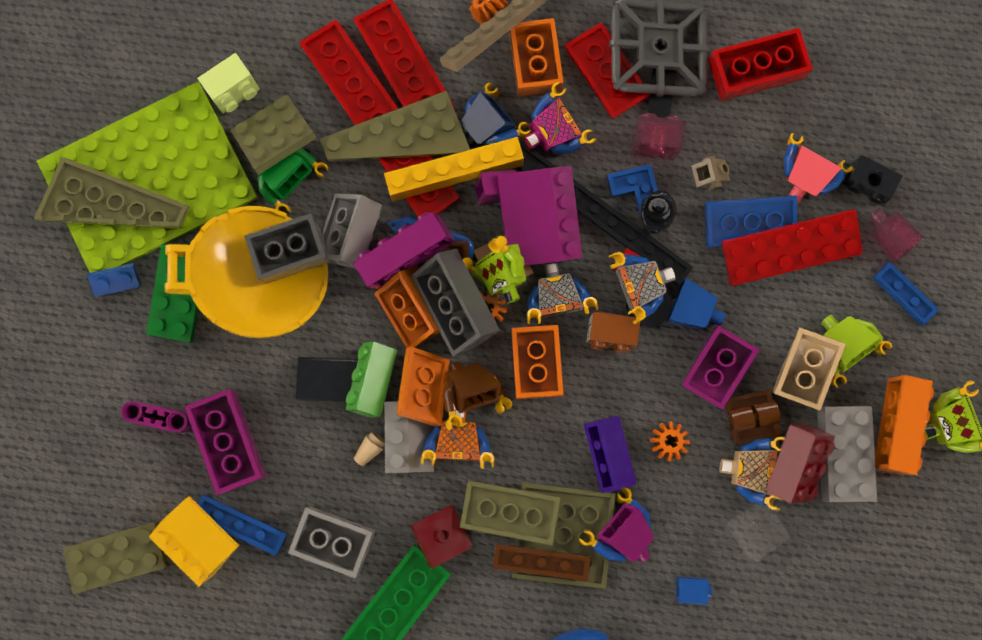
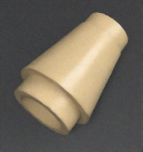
[353,431,385,467]

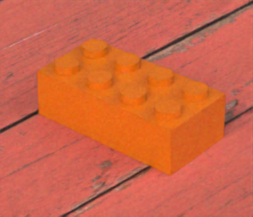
[875,375,934,475]

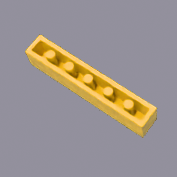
[384,137,524,202]

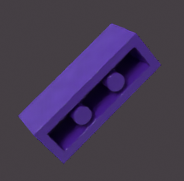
[583,415,637,493]

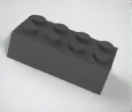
[411,249,500,357]

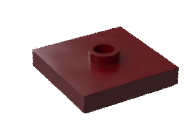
[410,504,473,569]

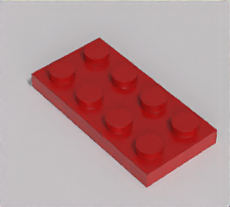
[564,22,651,120]

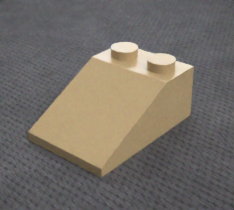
[772,327,846,410]

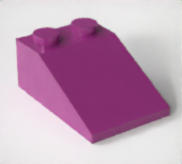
[682,324,759,409]

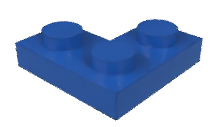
[606,164,660,214]

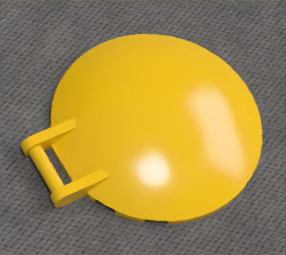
[165,206,328,338]

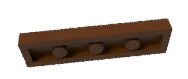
[493,544,591,581]

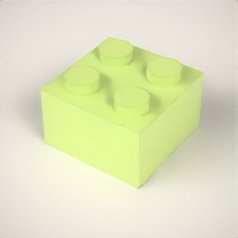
[197,53,260,114]

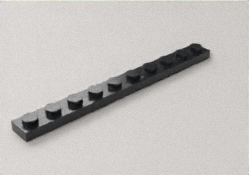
[517,139,693,287]

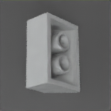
[322,194,382,268]
[384,402,434,473]

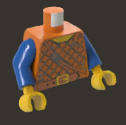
[420,410,494,469]

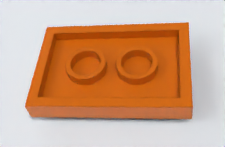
[396,346,450,427]

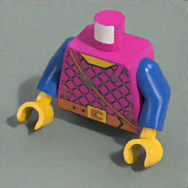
[524,82,596,154]

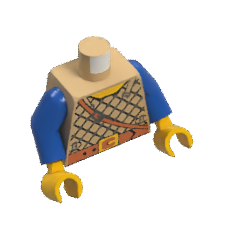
[720,437,785,511]

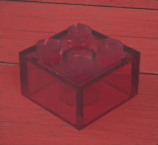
[631,113,685,159]

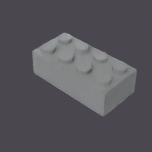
[817,406,877,502]

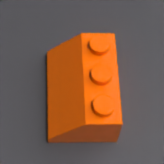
[374,265,440,348]

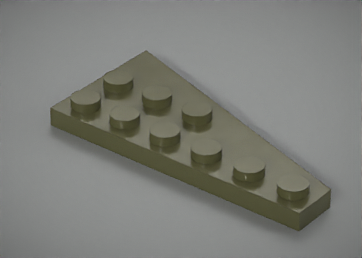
[320,91,470,162]
[34,157,190,228]

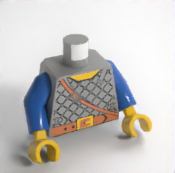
[609,252,675,324]
[527,263,598,324]

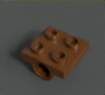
[725,389,782,445]

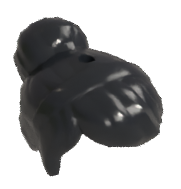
[641,190,677,234]

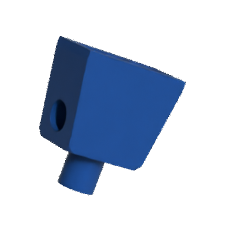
[667,279,726,330]

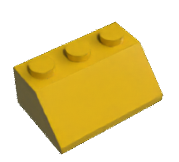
[149,496,239,587]

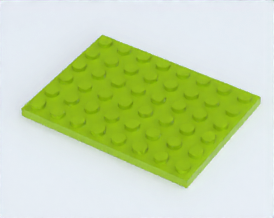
[37,81,258,272]

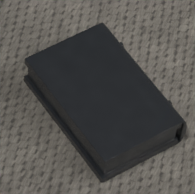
[295,356,358,402]

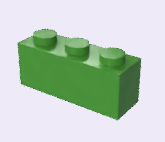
[346,341,397,418]

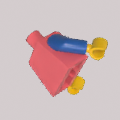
[784,133,853,203]

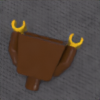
[443,361,512,430]

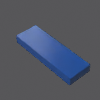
[872,261,939,326]

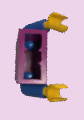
[578,488,654,562]

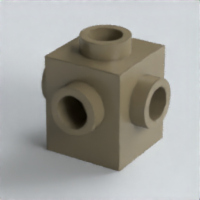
[691,156,730,191]

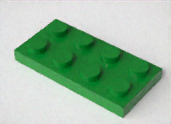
[146,244,199,343]

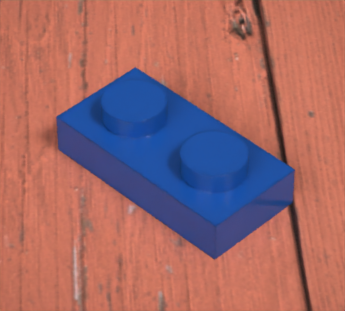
[87,263,141,297]

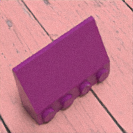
[497,166,582,266]

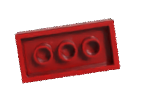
[708,28,813,101]

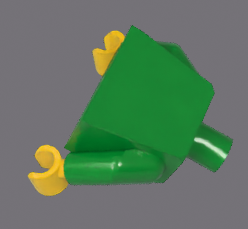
[258,148,328,212]

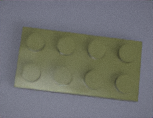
[460,481,562,545]
[63,522,167,594]

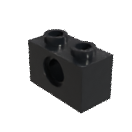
[843,155,903,204]

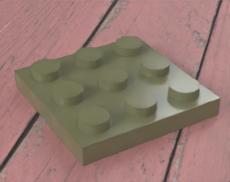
[230,94,316,175]

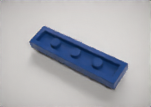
[198,494,288,556]

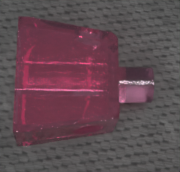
[869,208,923,263]

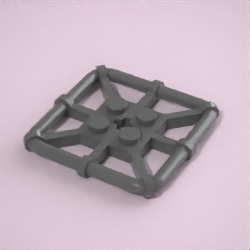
[609,0,709,97]

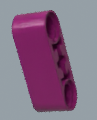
[121,401,192,433]

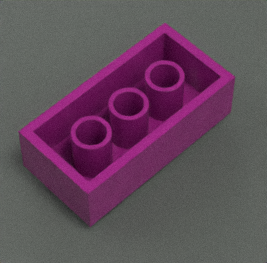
[353,212,456,289]
[184,389,267,495]

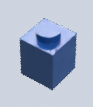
[675,576,712,605]

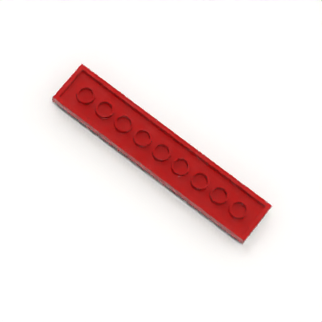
[299,19,460,217]

